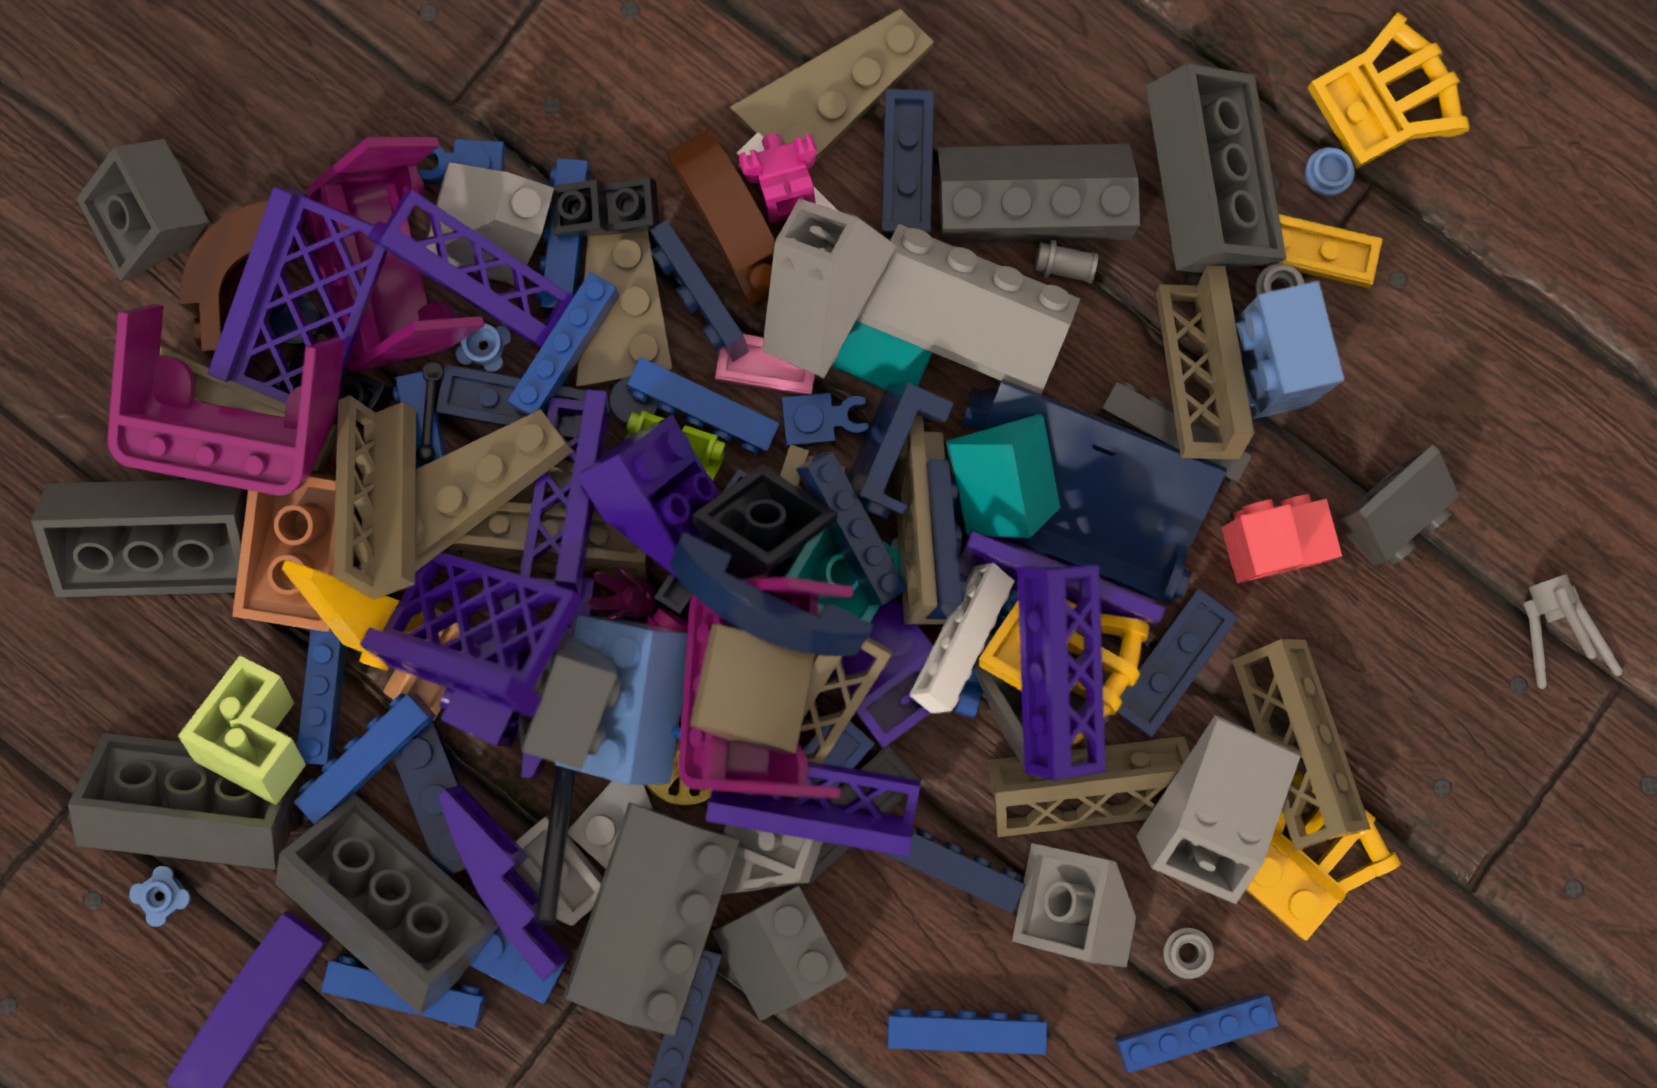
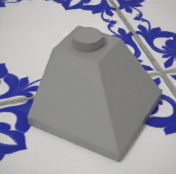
[424,162,554,287]
[1012,843,1136,967]

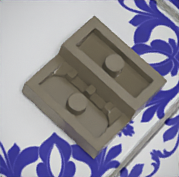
[690,625,815,754]

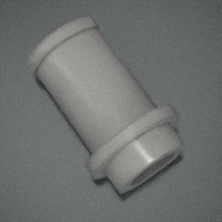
[1034,240,1098,284]

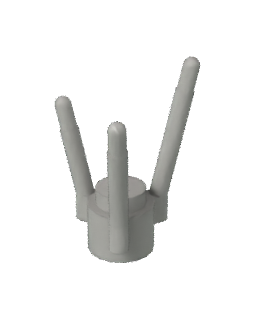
[1523,574,1623,689]

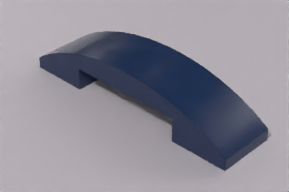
[669,533,874,656]

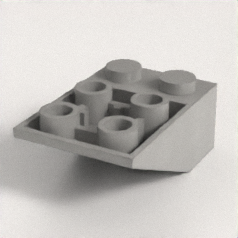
[762,198,897,378]
[1136,715,1301,904]

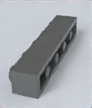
[1099,382,1252,486]

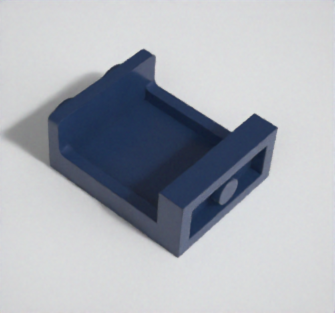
[848,383,954,520]

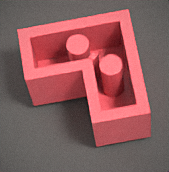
[1221,494,1342,584]

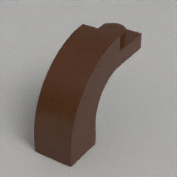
[665,129,775,305]
[179,200,305,359]

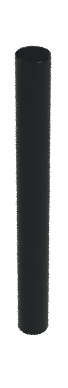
[535,765,576,926]

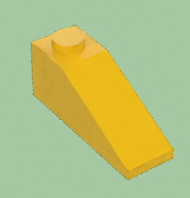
[282,559,425,671]

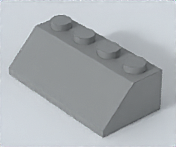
[856,224,1080,394]

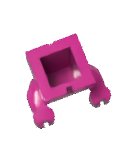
[739,133,817,224]

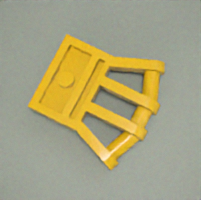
[1307,12,1470,169]
[979,599,1150,745]
[1246,769,1401,941]

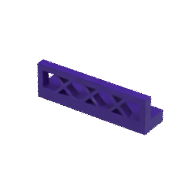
[367,189,574,347]
[520,389,610,596]
[1017,564,1106,780]
[706,761,920,857]

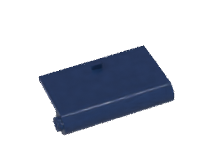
[953,379,1227,605]

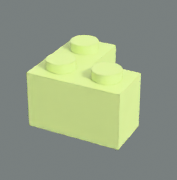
[178,656,306,805]

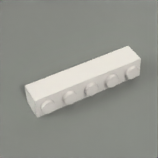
[910,563,1014,713]

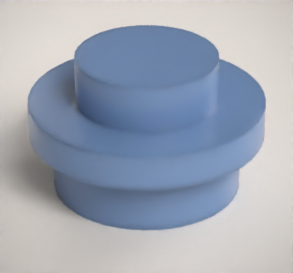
[1305,147,1355,196]

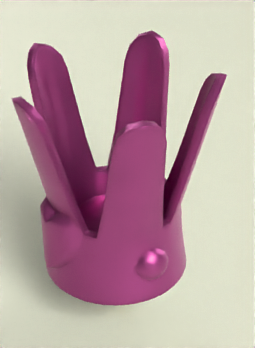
[587,568,656,620]

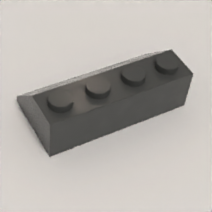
[1146,63,1286,273]
[937,144,1140,244]
[31,480,248,598]
[68,733,298,870]
[275,794,499,1015]
[563,802,739,1036]

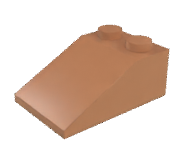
[232,472,363,632]

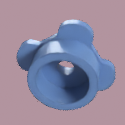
[456,323,511,373]
[129,866,191,927]

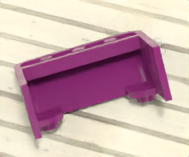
[306,137,485,371]
[107,304,345,495]
[678,577,853,798]

